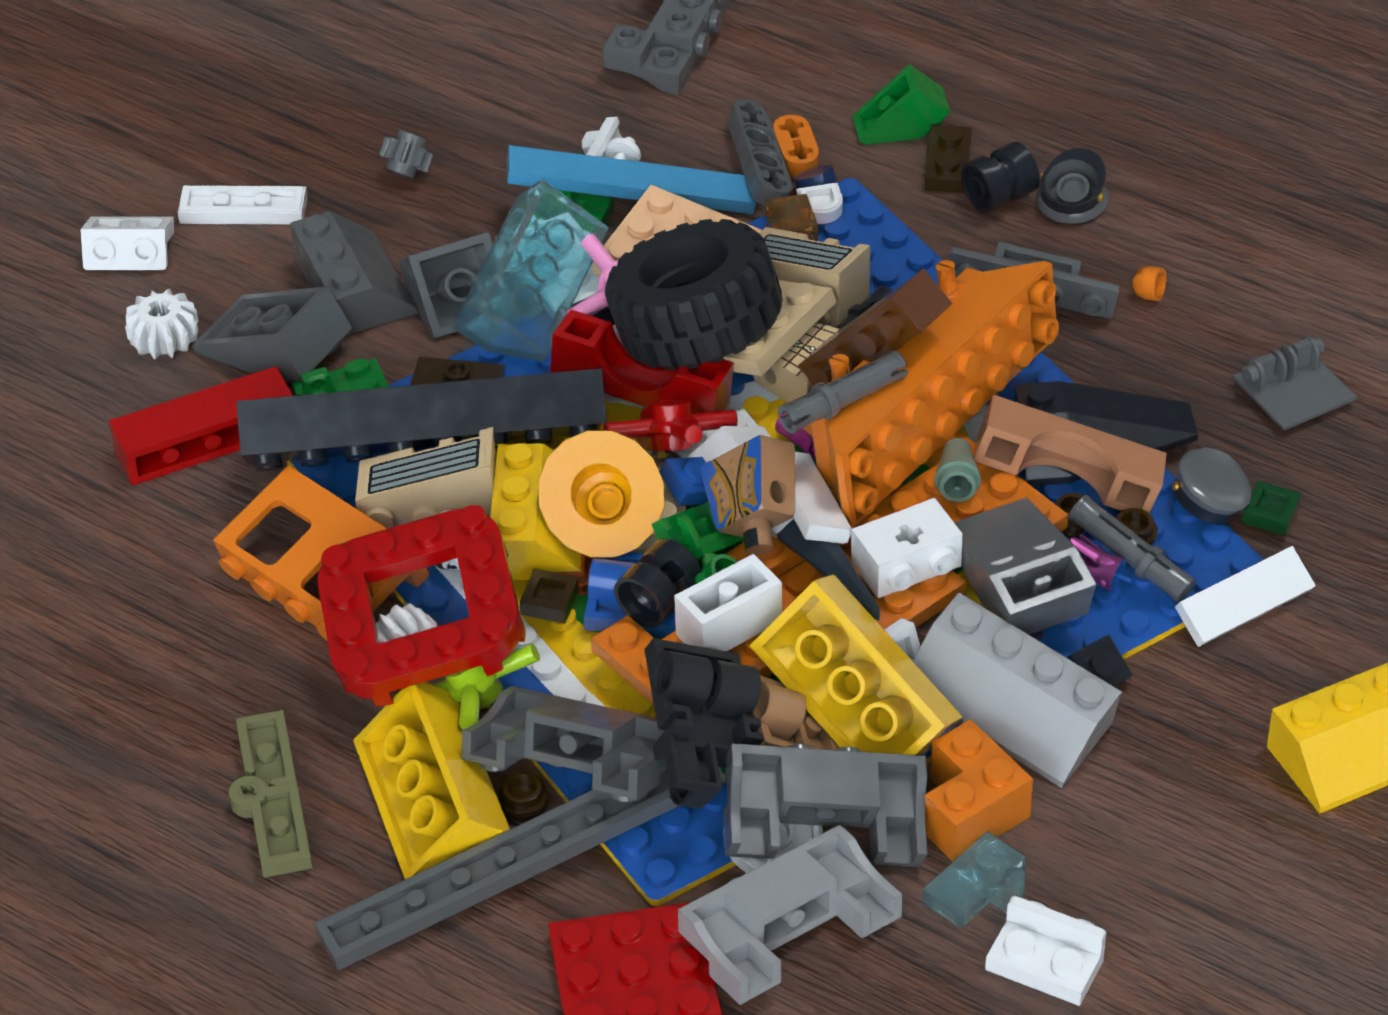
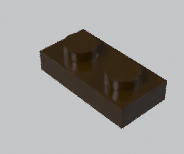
[925,125,972,193]

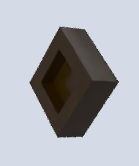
[520,569,579,624]

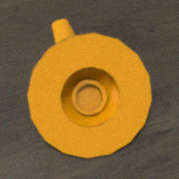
[538,431,664,558]

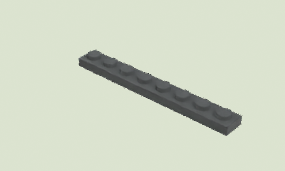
[314,762,679,971]

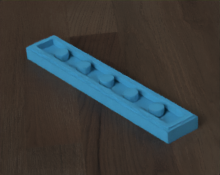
[507,145,756,214]

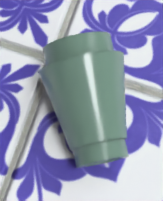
[935,438,981,502]

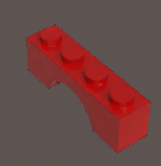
[550,309,734,414]

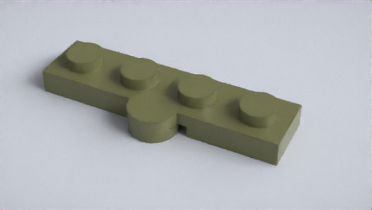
[229,710,313,878]

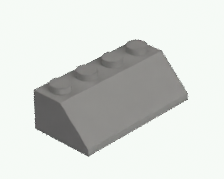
[913,593,1122,788]

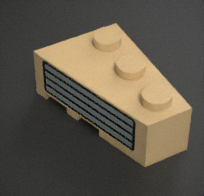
[759,227,870,328]
[355,427,496,529]

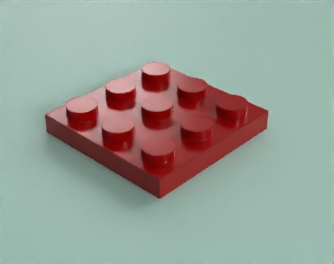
[548,902,722,1015]

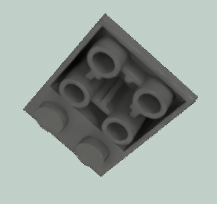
[954,497,1096,635]

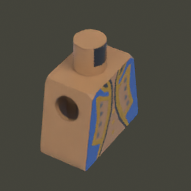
[700,435,795,555]

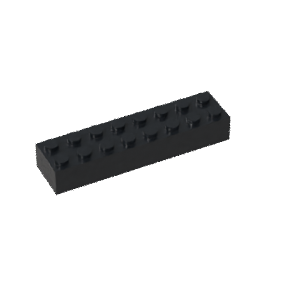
[236,368,607,471]

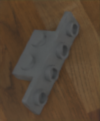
[948,242,1120,319]

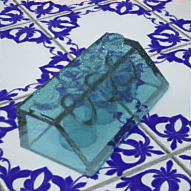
[452,179,609,361]

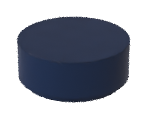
[794,165,837,189]

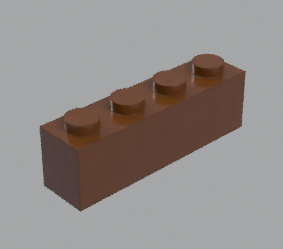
[798,268,953,386]

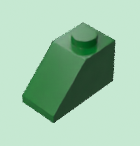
[852,64,951,145]

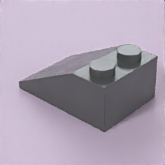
[191,286,352,382]

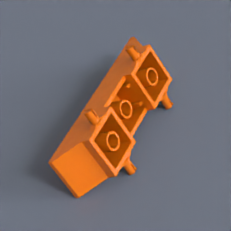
[811,260,1059,529]

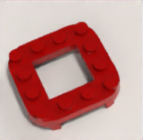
[318,505,526,706]

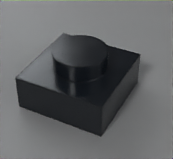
[1067,634,1133,687]

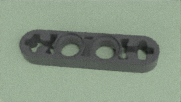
[727,99,793,209]

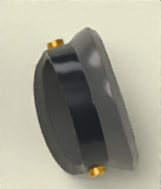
[1036,148,1110,224]
[1172,447,1252,525]

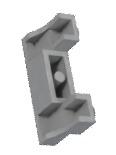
[678,825,902,1005]

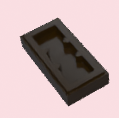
[410,356,506,385]

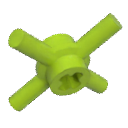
[433,643,540,730]

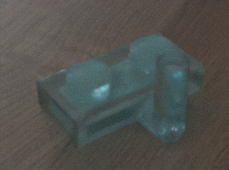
[922,831,1026,929]

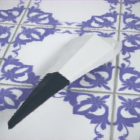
[666,409,880,620]

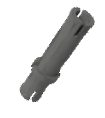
[778,350,908,434]
[1068,495,1196,603]

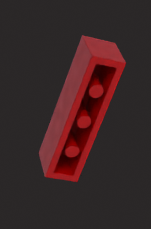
[108,366,293,486]

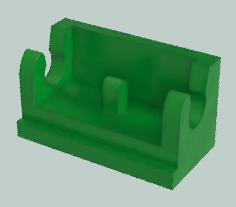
[651,502,744,561]

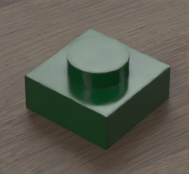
[1242,481,1302,536]

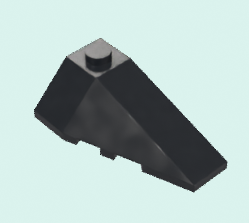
[1014,381,1198,486]

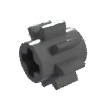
[379,130,433,179]

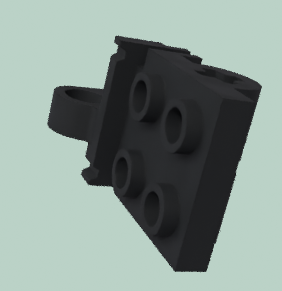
[644,638,764,809]

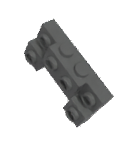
[603,0,732,95]
[461,686,667,802]
[723,744,927,867]

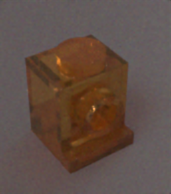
[765,194,818,241]

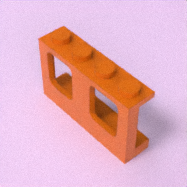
[213,465,429,641]

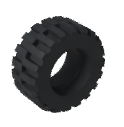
[605,219,783,370]

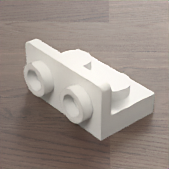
[81,217,174,270]
[985,896,1106,1006]

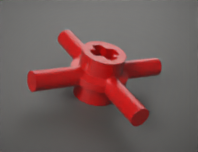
[603,399,738,451]

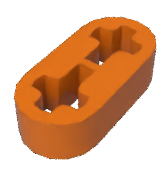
[773,114,819,178]

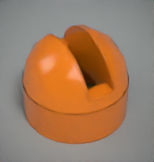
[1131,266,1167,302]

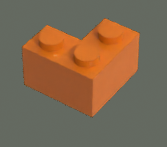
[924,719,1033,863]

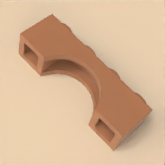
[974,395,1167,514]

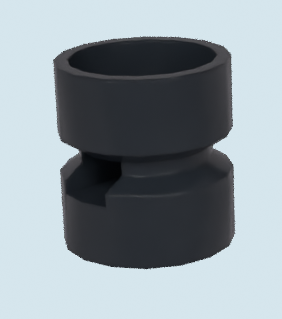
[961,141,1040,213]
[614,539,702,628]

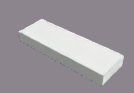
[178,186,308,224]
[793,452,852,544]
[1175,546,1316,647]

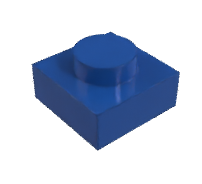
[659,457,708,506]

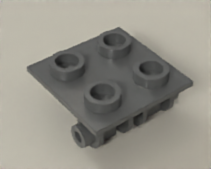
[1232,335,1357,431]

